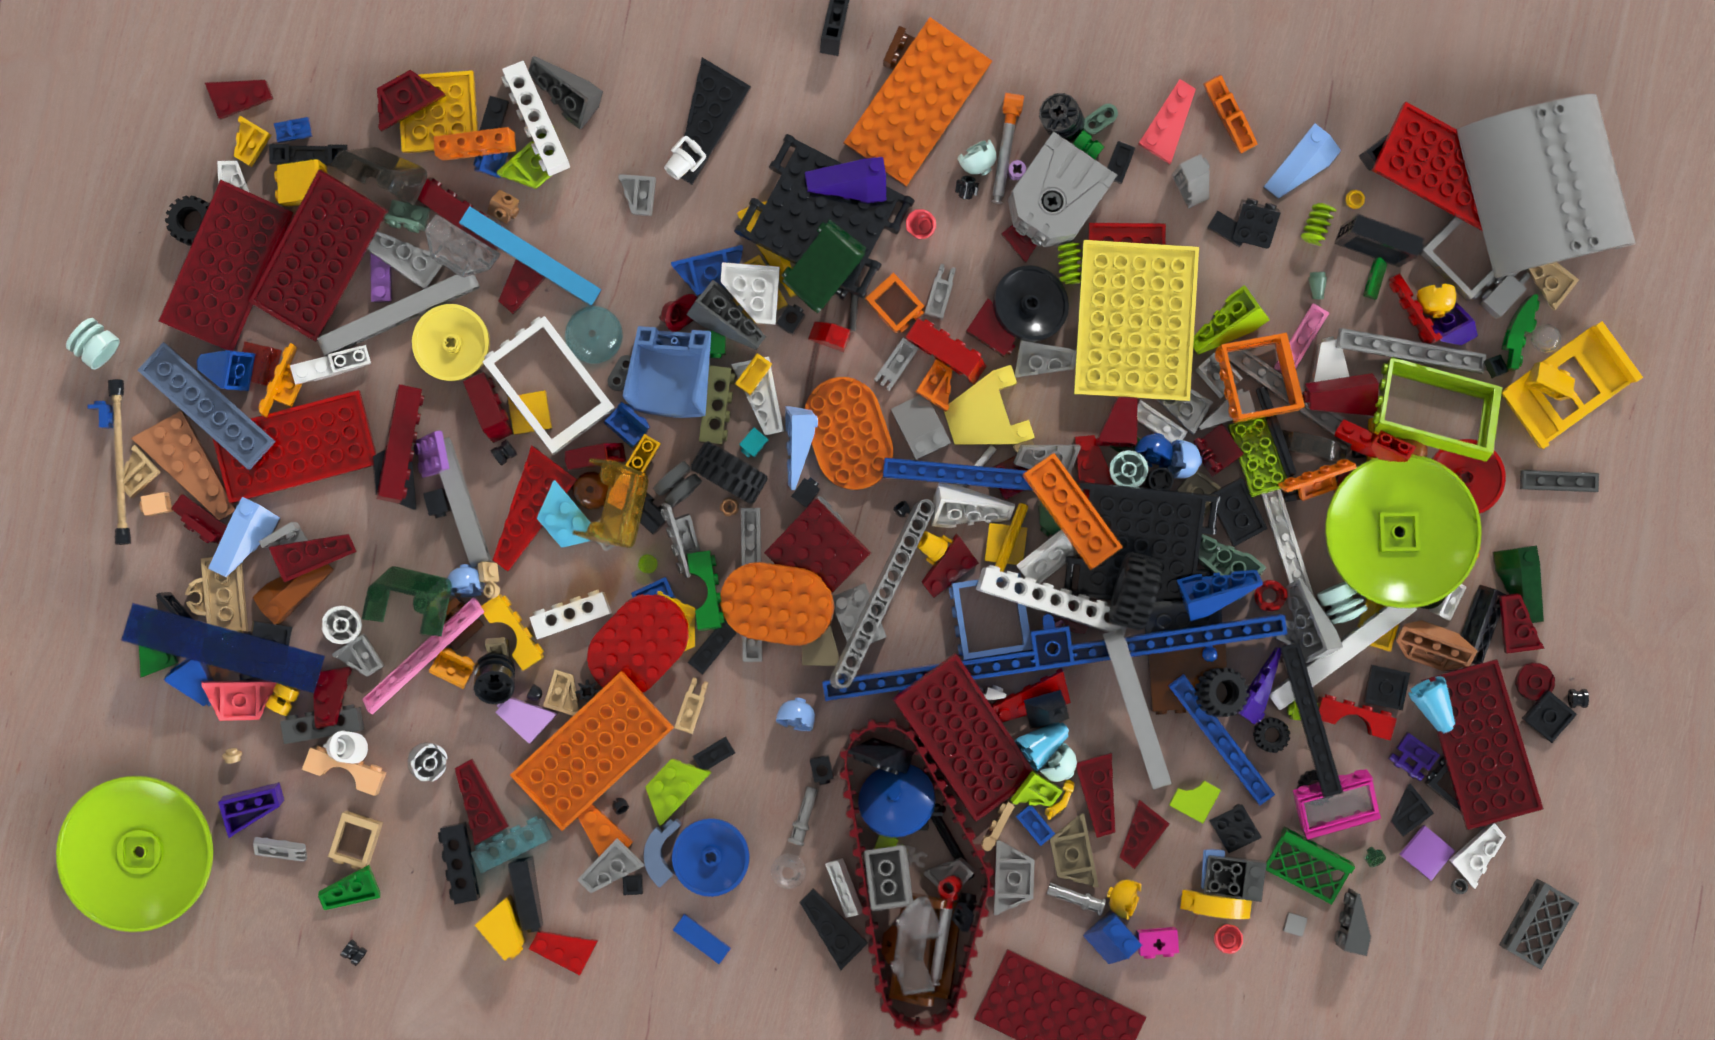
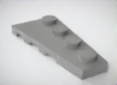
[1156,389,1213,435]

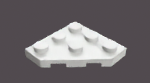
[721,262,780,325]

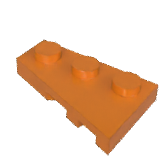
[578,803,633,856]

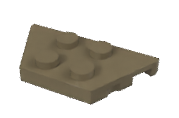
[1050,813,1099,887]

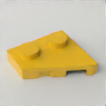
[234,116,272,167]

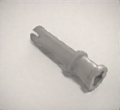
[787,786,819,846]
[1046,883,1106,916]

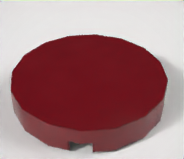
[1515,663,1555,701]

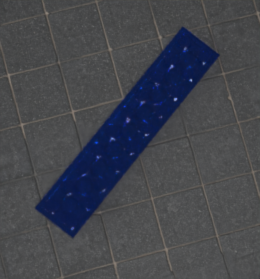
[121,603,325,693]

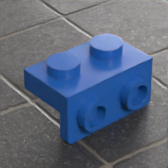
[604,402,650,448]

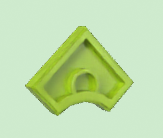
[1168,780,1221,824]

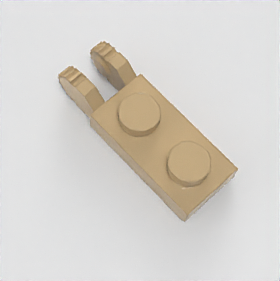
[674,677,709,734]
[981,800,1015,851]

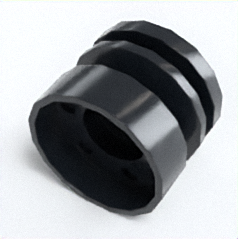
[1039,93,1085,142]
[474,652,515,705]

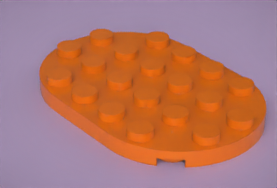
[805,377,893,490]
[720,562,834,646]

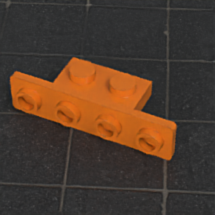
[1278,459,1356,501]

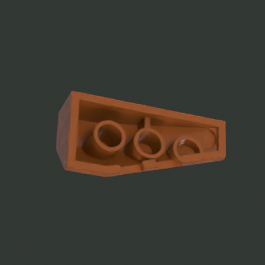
[253,564,334,625]

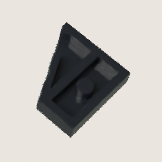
[1391,783,1434,837]

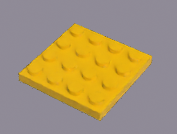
[397,70,478,153]

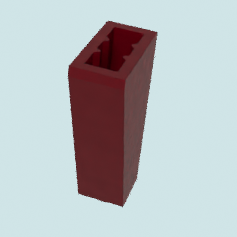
[1302,373,1379,416]

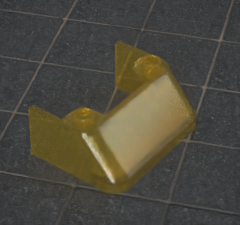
[573,458,649,548]

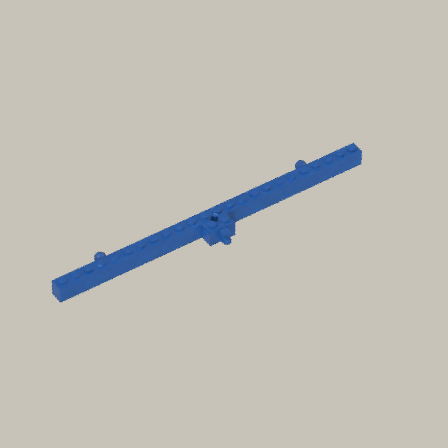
[822,613,1288,701]

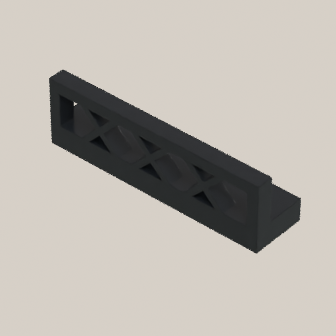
[1461,585,1507,665]

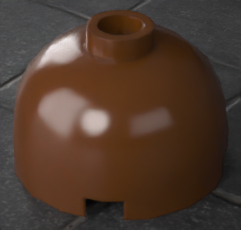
[573,472,611,510]

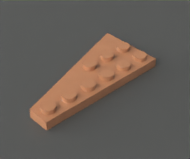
[131,411,236,520]

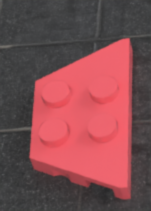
[201,680,278,721]

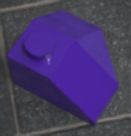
[1432,302,1478,345]

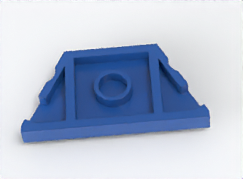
[671,245,743,296]

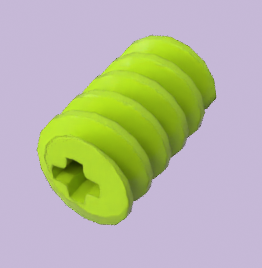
[1301,203,1337,246]
[1057,243,1082,284]

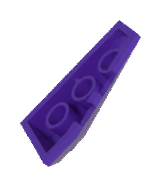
[805,157,886,203]
[1237,647,1281,724]

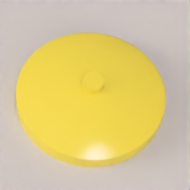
[412,304,490,381]

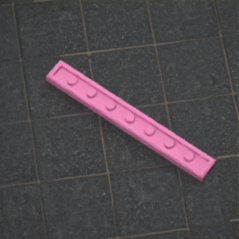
[362,597,484,714]

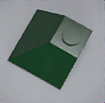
[1038,498,1061,537]

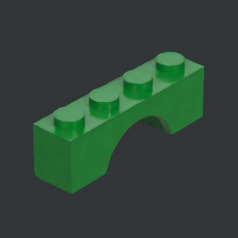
[687,550,725,631]

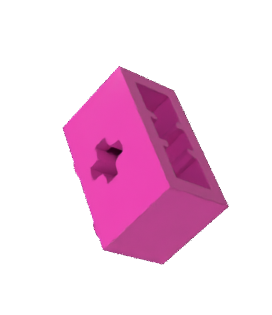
[1136,927,1179,959]

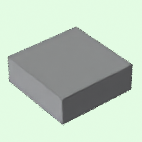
[1283,912,1308,937]

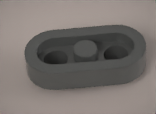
[608,355,631,391]

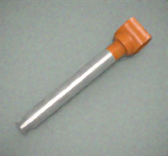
[992,92,1024,204]

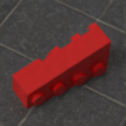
[906,318,987,385]

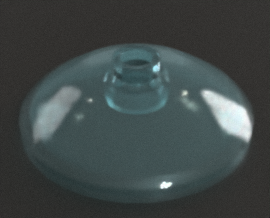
[565,306,623,364]

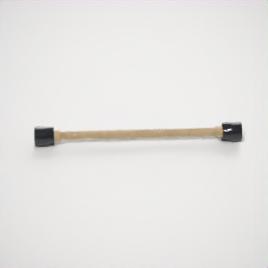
[108,379,131,545]

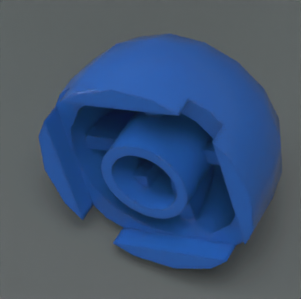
[1135,433,1173,468]

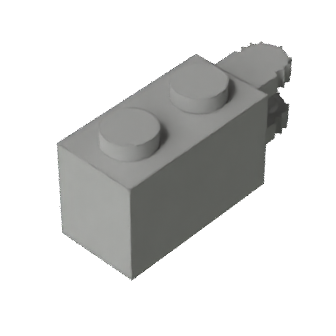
[1479,272,1531,319]

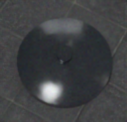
[993,265,1069,342]

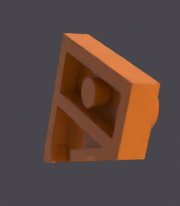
[915,359,952,412]

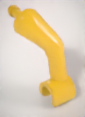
[1045,780,1075,820]

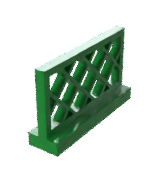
[1266,826,1355,905]

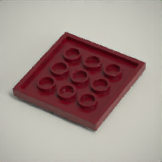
[764,498,871,594]

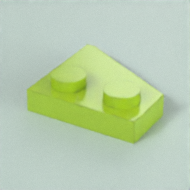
[1010,771,1063,806]

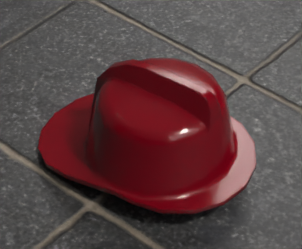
[659,294,698,332]

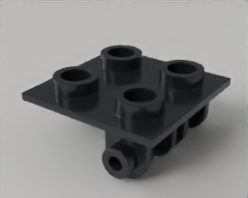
[1209,804,1262,853]

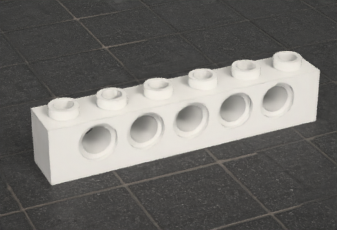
[501,61,570,176]

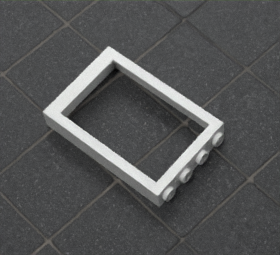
[482,316,615,455]

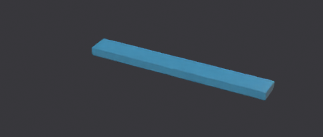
[459,206,602,306]

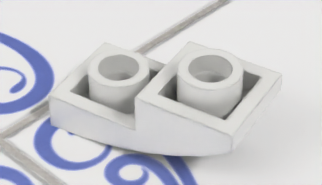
[980,685,1007,700]

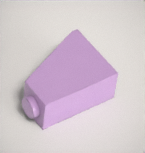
[496,697,558,744]

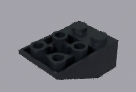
[847,737,914,775]

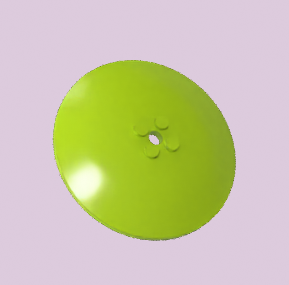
[1325,454,1481,608]

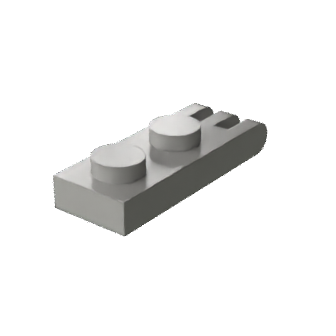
[874,338,919,391]
[253,837,307,862]

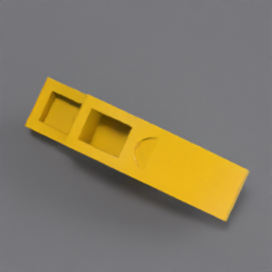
[605,434,661,511]

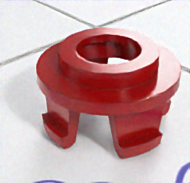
[1254,580,1288,612]

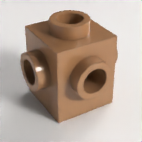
[487,189,520,224]

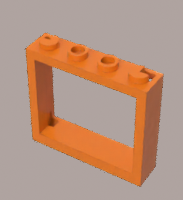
[1215,333,1305,423]

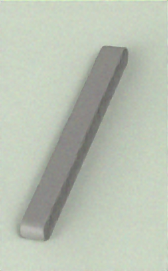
[830,499,935,689]

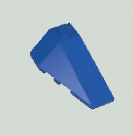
[1177,570,1263,621]

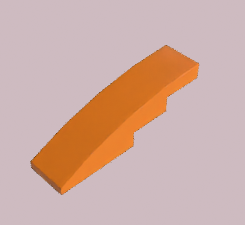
[1203,75,1258,153]

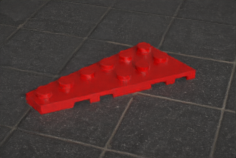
[492,445,577,572]

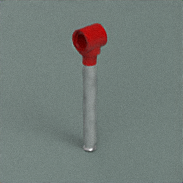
[929,875,962,986]

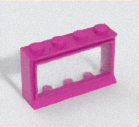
[1292,769,1382,840]

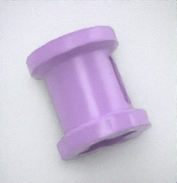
[1008,160,1026,180]

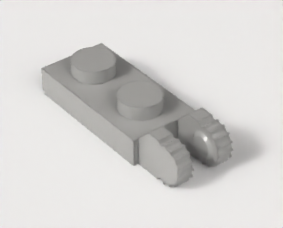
[924,264,956,320]

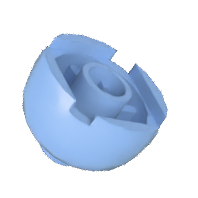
[1167,440,1202,479]
[446,564,485,598]
[776,698,815,731]

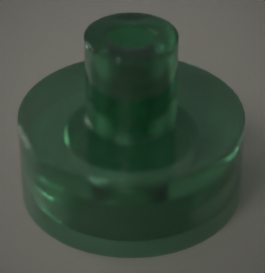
[1365,847,1386,867]

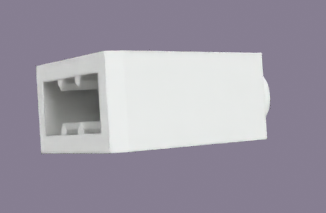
[1310,336,1349,383]

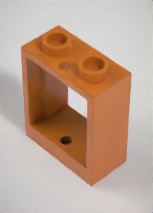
[865,272,925,334]

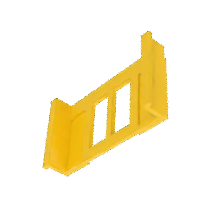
[1501,321,1643,449]

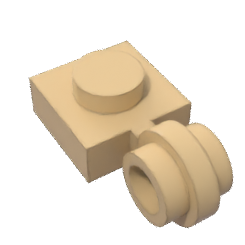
[477,562,500,599]

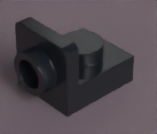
[952,902,975,932]

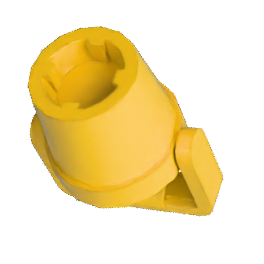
[917,531,953,565]

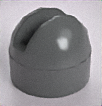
[1451,879,1468,894]

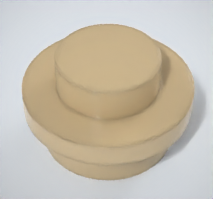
[222,748,242,763]

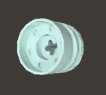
[66,318,120,370]
[1317,581,1367,624]

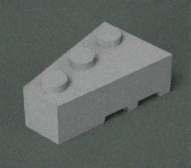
[1172,154,1210,209]

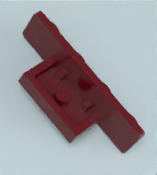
[171,494,227,544]

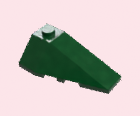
[1492,546,1544,623]

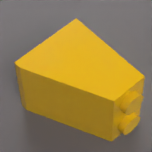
[274,159,328,206]
[475,895,525,961]

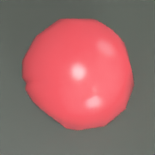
[906,209,936,239]
[1214,924,1243,954]

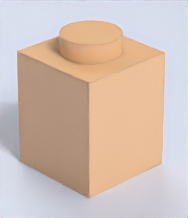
[140,492,173,516]

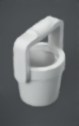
[664,136,706,180]

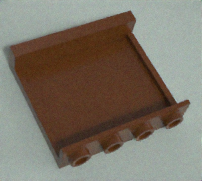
[1148,643,1227,715]

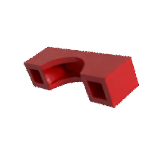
[1317,694,1397,741]

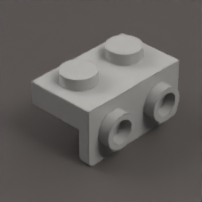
[1195,352,1242,398]

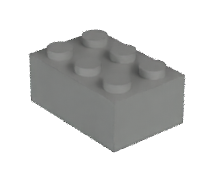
[833,583,887,649]
[864,845,914,911]

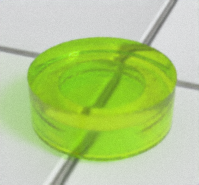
[638,554,658,574]

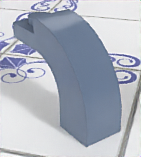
[644,818,682,888]

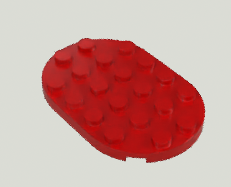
[587,594,689,693]

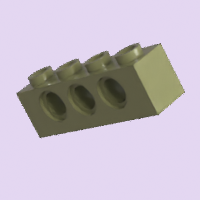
[699,365,735,445]

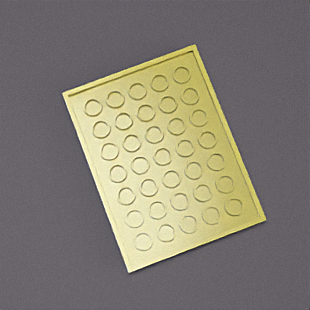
[1074,240,1199,401]

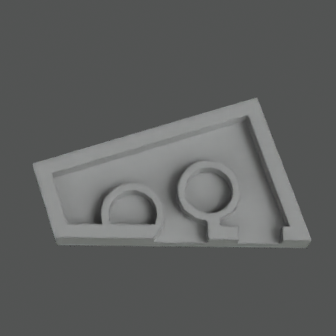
[577,838,644,893]

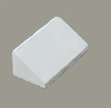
[1429,584,1467,621]

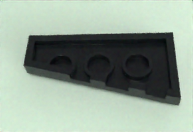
[800,888,868,970]

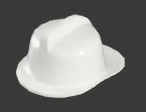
[323,731,368,764]

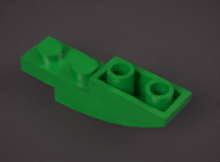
[1501,294,1540,371]

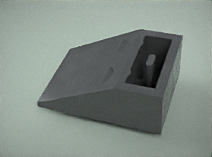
[1203,855,1266,902]
[1335,888,1371,956]

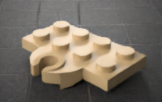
[185,557,248,635]

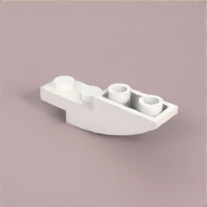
[290,345,371,385]

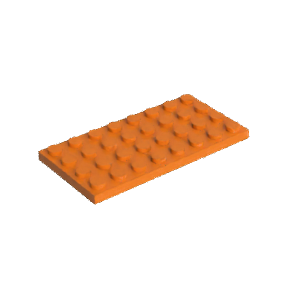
[843,17,992,187]
[510,671,674,831]

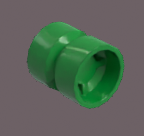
[1073,130,1105,160]

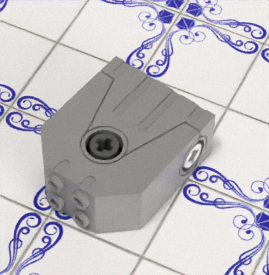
[1008,131,1117,248]

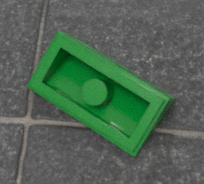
[1363,257,1387,300]

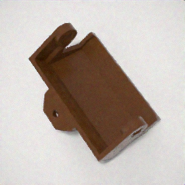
[881,892,962,1006]

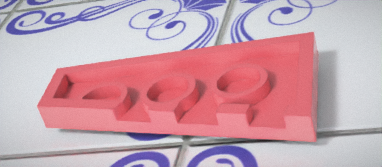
[1138,79,1196,164]

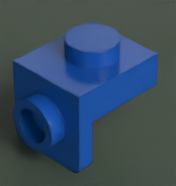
[87,401,114,429]

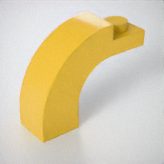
[1180,889,1252,919]

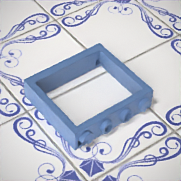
[949,573,1032,660]

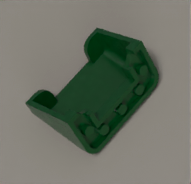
[781,219,866,314]

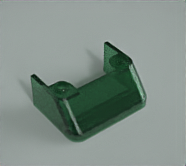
[361,566,452,636]

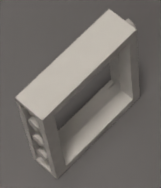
[1421,217,1496,301]

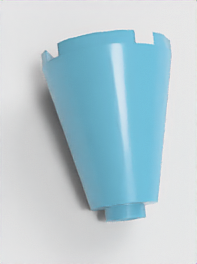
[1408,676,1455,733]
[1015,722,1069,771]

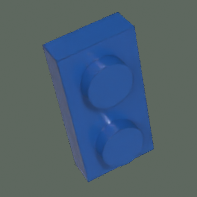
[1016,805,1055,846]

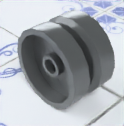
[653,461,702,509]

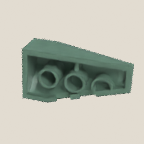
[1198,534,1266,601]

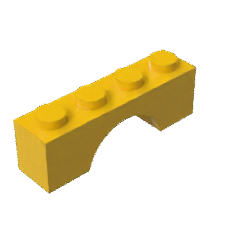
[481,594,544,671]

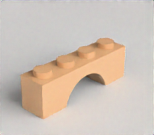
[302,745,386,796]

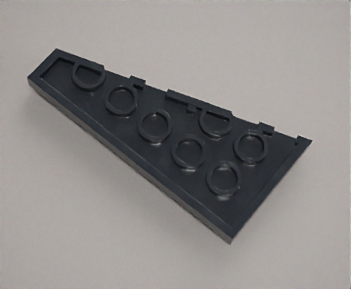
[681,57,751,186]

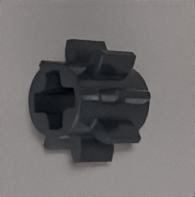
[955,176,979,200]
[575,679,600,703]

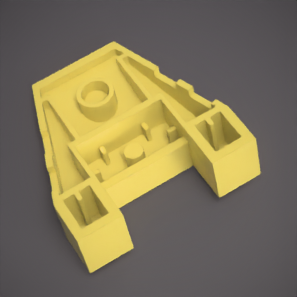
[943,365,1035,445]

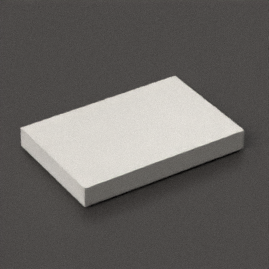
[1016,530,1078,584]

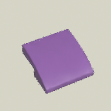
[1399,825,1455,881]

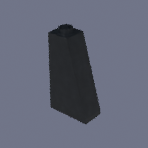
[508,856,543,933]

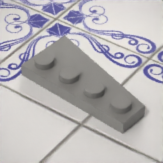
[367,231,447,289]

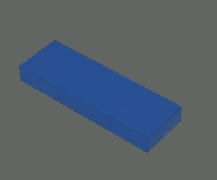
[673,914,731,964]

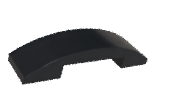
[269,144,348,166]

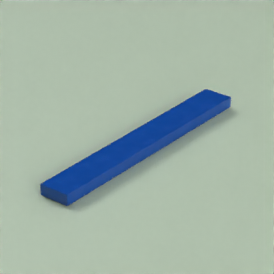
[883,458,1033,491]
[1168,674,1275,806]

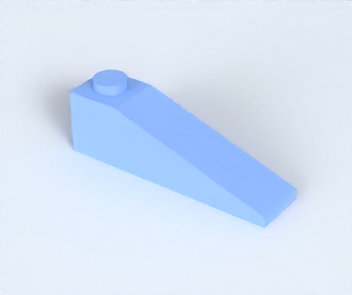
[1264,123,1341,199]
[785,406,818,490]
[208,497,280,577]

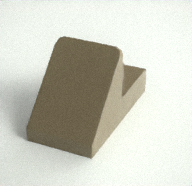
[485,637,511,659]

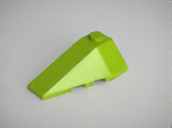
[1193,285,1270,355]

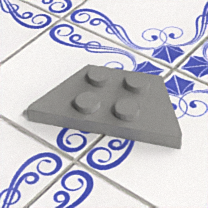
[994,840,1035,915]

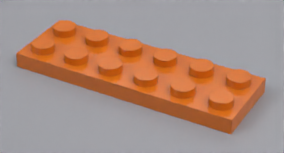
[1022,453,1122,570]

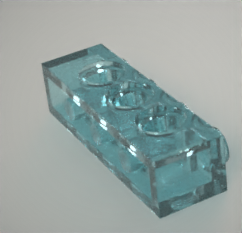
[471,816,553,874]

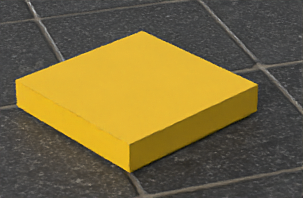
[507,391,552,435]
[984,523,1027,565]

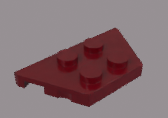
[377,70,446,132]

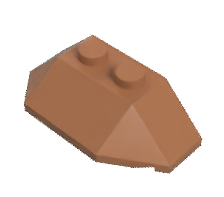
[1396,620,1477,671]

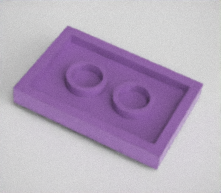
[414,430,450,478]

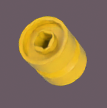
[265,681,300,716]

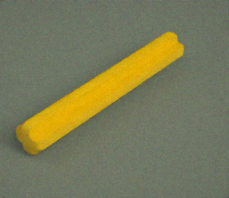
[995,503,1028,573]

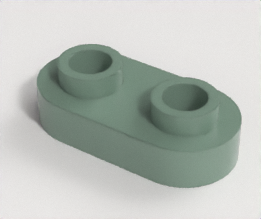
[1083,104,1118,135]

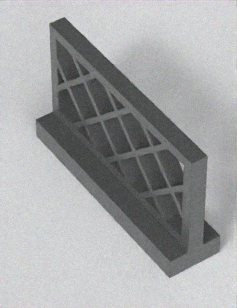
[1499,879,1579,970]

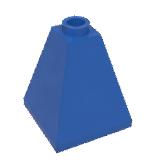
[197,350,255,391]
[164,649,214,707]

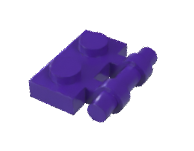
[1388,732,1440,781]

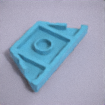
[537,480,603,548]

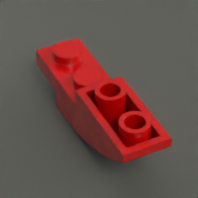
[1334,419,1416,462]

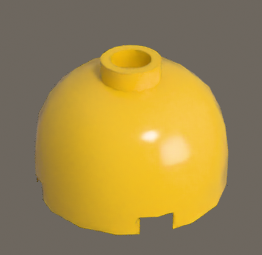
[1416,284,1456,318]
[1107,879,1141,920]

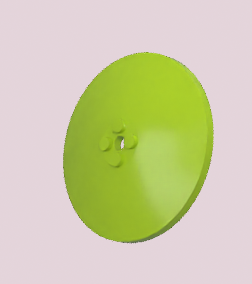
[56,776,213,932]

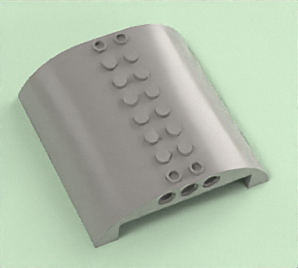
[1456,94,1636,279]

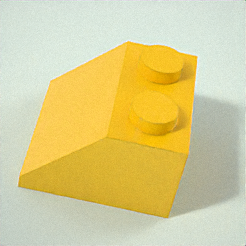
[1525,361,1575,401]

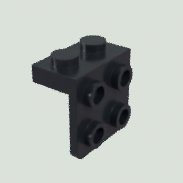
[1233,198,1281,249]

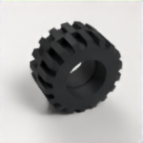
[165,196,209,246]
[1194,668,1249,717]

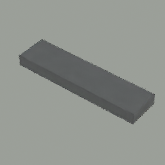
[1520,470,1599,492]

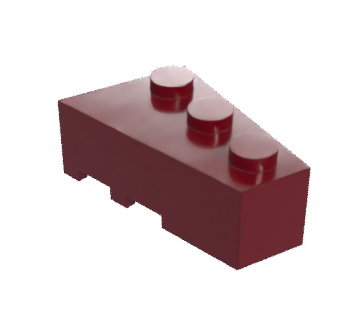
[463,372,514,443]

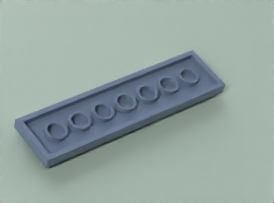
[138,342,276,470]

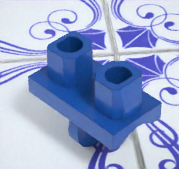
[274,117,312,143]

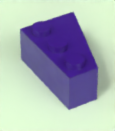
[218,782,285,838]

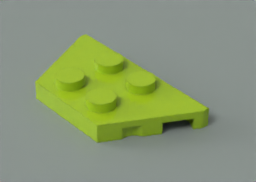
[497,127,554,189]
[645,758,711,826]

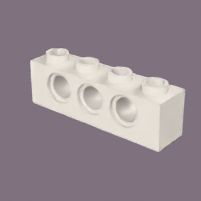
[529,590,612,639]

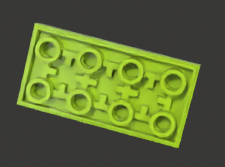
[1228,417,1287,497]

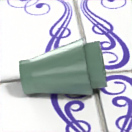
[1308,272,1327,299]

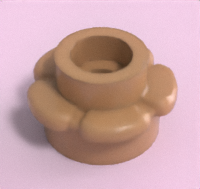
[720,497,739,516]

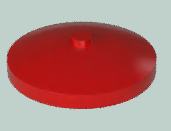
[1432,439,1506,514]

